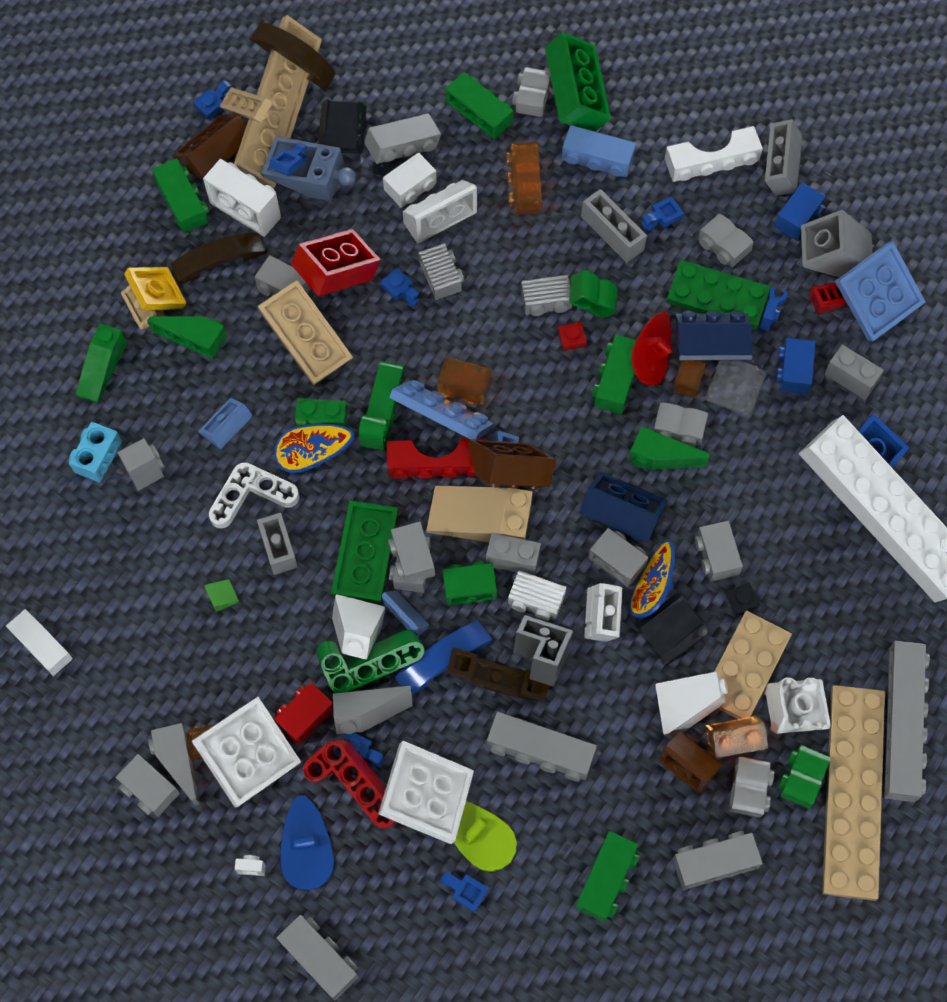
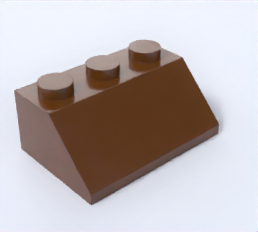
[172,114,247,179]
[468,439,556,490]

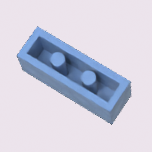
[562,125,636,178]

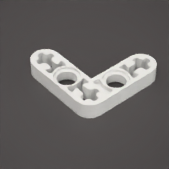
[209,463,299,529]

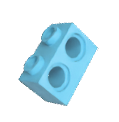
[69,422,122,483]

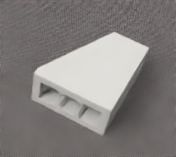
[332,595,385,660]
[655,672,728,739]

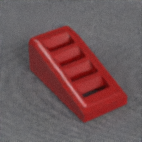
[808,282,848,315]

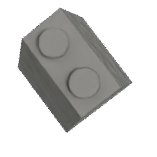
[801,210,873,277]

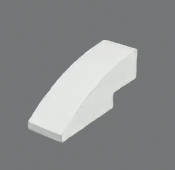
[6,609,73,676]

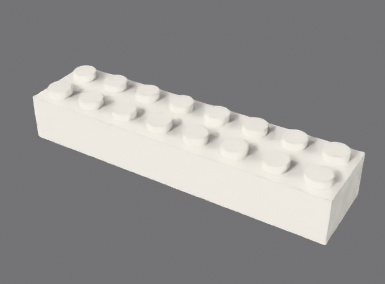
[799,415,947,602]

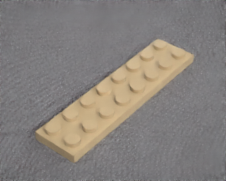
[234,15,322,188]
[822,685,885,901]

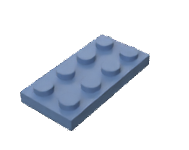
[389,380,494,440]

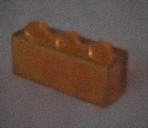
[506,142,542,215]

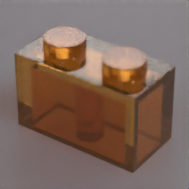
[437,357,492,405]
[706,716,768,758]

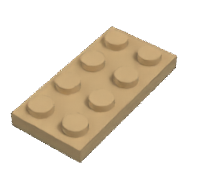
[258,280,353,386]
[714,610,792,723]

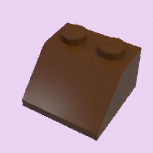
[658,732,722,794]

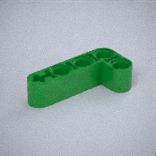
[359,361,405,451]
[316,630,424,693]

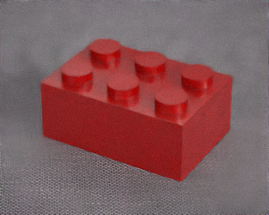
[291,229,381,297]

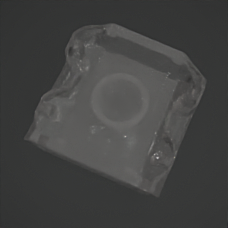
[705,360,767,416]

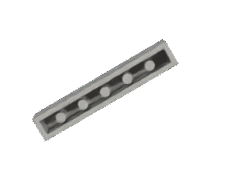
[884,641,930,802]

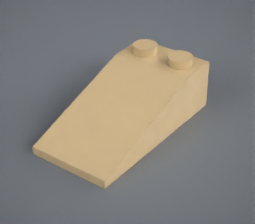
[426,486,533,542]

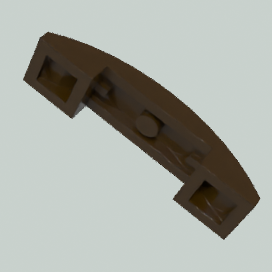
[250,22,336,91]
[171,233,267,285]
[446,647,548,702]

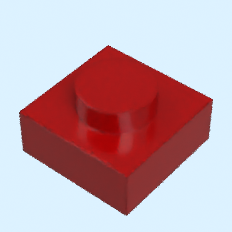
[558,322,587,351]

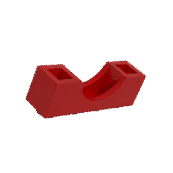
[387,438,486,480]

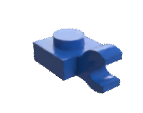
[193,80,231,121]
[270,143,308,176]
[641,196,684,232]
[380,268,420,307]
[760,287,788,331]
[336,733,385,768]
[440,871,489,913]

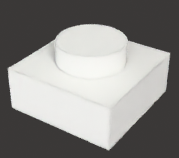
[235,855,266,876]

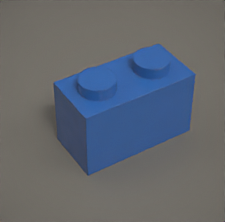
[774,182,826,241]
[776,338,815,395]

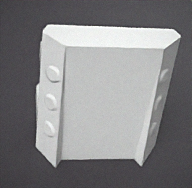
[764,678,831,734]

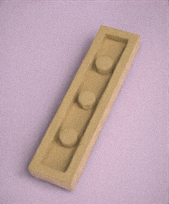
[220,87,272,123]

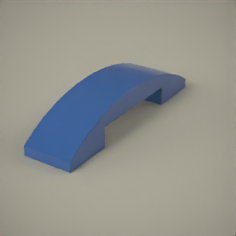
[394,620,493,696]

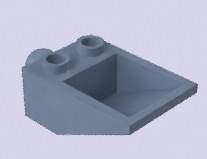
[261,136,356,201]

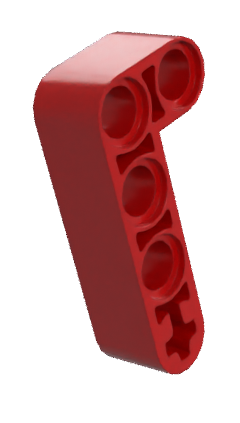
[303,738,396,828]

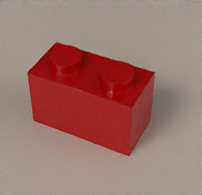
[274,682,334,746]

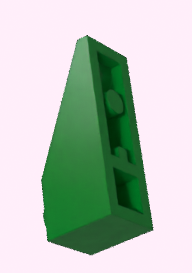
[147,316,227,359]
[75,323,127,404]
[628,426,710,470]

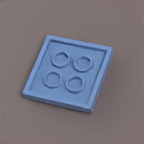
[835,242,926,341]

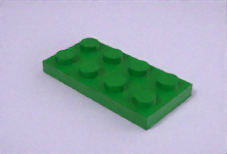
[666,260,771,330]
[331,501,399,604]

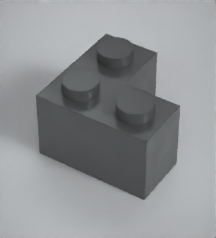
[513,615,573,687]

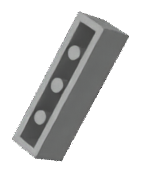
[487,712,597,782]

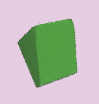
[204,579,239,612]

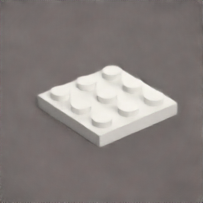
[192,697,301,808]
[378,741,474,844]

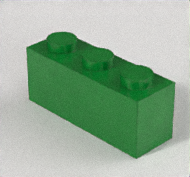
[445,72,513,140]
[152,158,209,234]
[591,335,636,415]
[575,831,640,923]

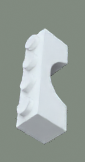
[665,126,763,182]

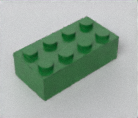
[545,32,611,132]

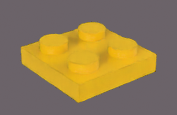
[124,267,186,311]

